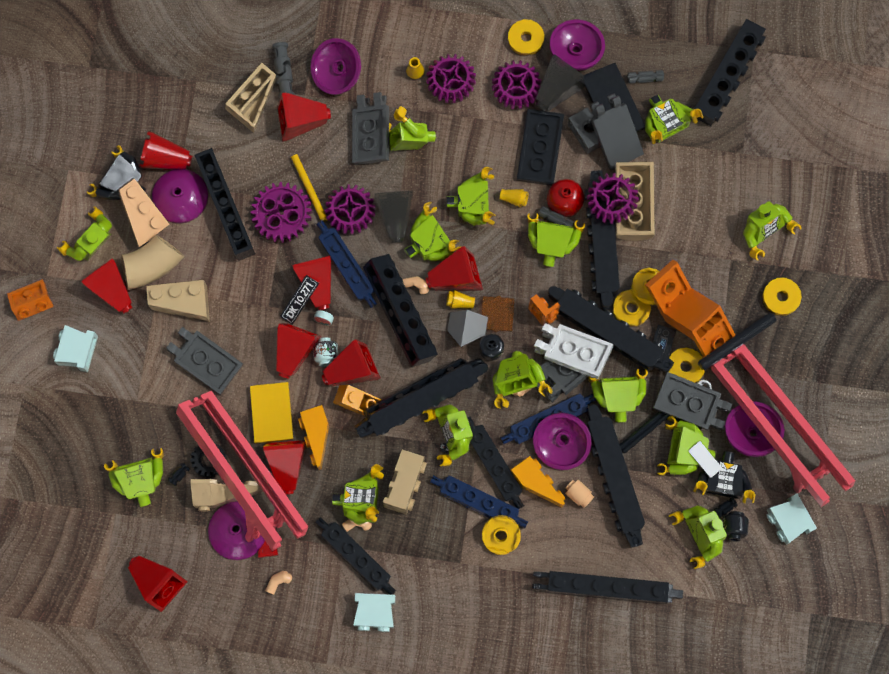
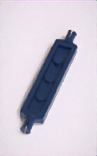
[316,220,377,308]
[500,393,596,445]
[430,475,529,529]

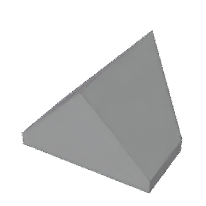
[447,310,488,347]

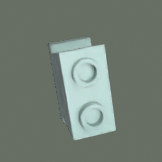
[53,325,98,372]
[767,494,817,545]
[354,593,396,632]

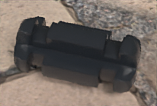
[168,463,190,486]
[714,498,738,518]

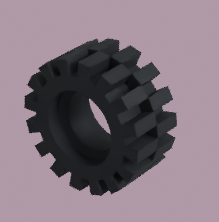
[190,443,227,478]

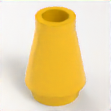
[406,57,424,79]
[500,189,529,208]
[446,290,475,309]

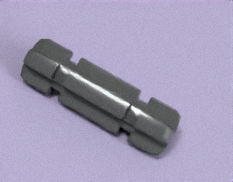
[627,70,664,83]
[538,206,574,227]

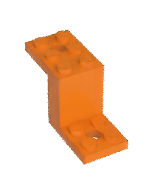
[645,260,736,367]

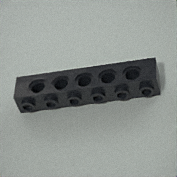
[695,19,766,126]
[194,148,255,261]
[363,254,438,368]

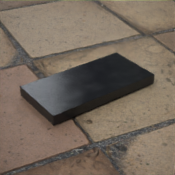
[581,63,645,132]
[517,109,564,186]

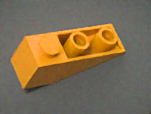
[333,385,382,416]
[298,405,329,470]
[511,456,565,507]

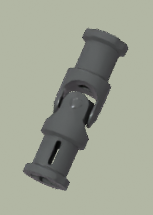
[272,42,295,99]

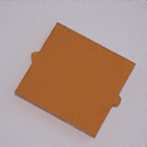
[482,296,514,332]

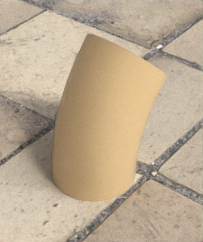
[121,235,184,290]

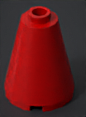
[139,131,193,169]

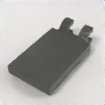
[352,92,389,165]
[590,93,644,170]
[166,327,243,395]
[537,332,609,403]
[653,372,732,430]

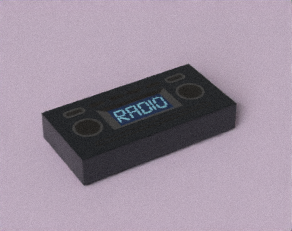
[653,325,676,357]

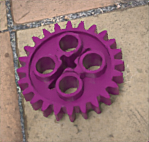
[251,182,312,243]

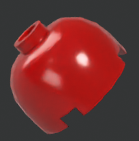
[547,179,584,218]

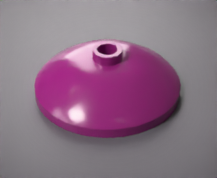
[550,19,605,70]
[311,38,361,95]
[152,169,208,224]
[725,402,785,457]
[533,413,592,470]
[208,501,265,560]

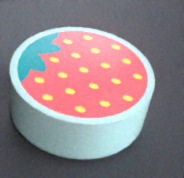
[314,310,334,325]

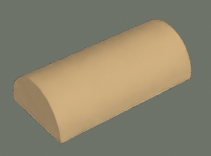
[616,162,655,241]

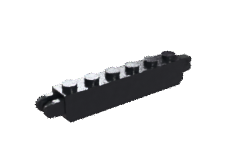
[584,170,620,311]
[548,286,674,373]
[354,358,488,438]
[586,404,645,548]
[532,571,683,604]

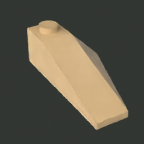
[191,479,263,512]

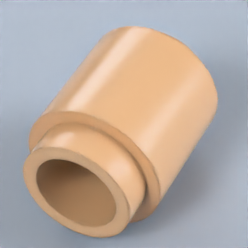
[565,479,594,508]

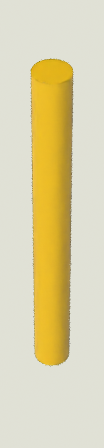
[291,154,327,222]

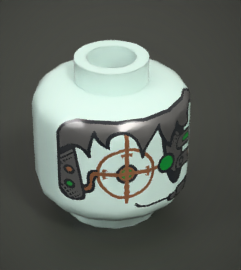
[313,337,338,367]

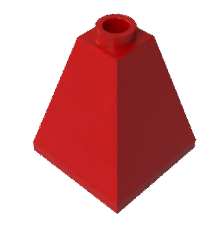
[277,93,331,142]
[426,246,483,291]
[293,256,331,310]
[81,258,133,314]
[276,323,322,379]
[322,339,381,386]
[263,440,306,494]
[128,555,188,612]

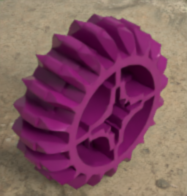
[426,54,476,103]
[492,60,541,110]
[587,173,639,224]
[325,184,376,235]

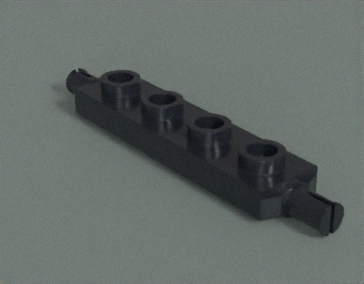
[468,416,525,509]
[315,517,396,595]

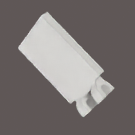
[534,323,613,379]

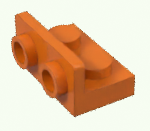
[7,279,53,321]
[528,294,560,326]

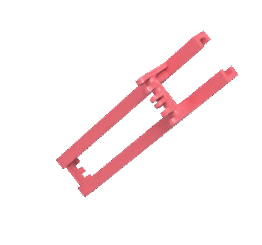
[711,344,856,507]
[176,391,308,551]

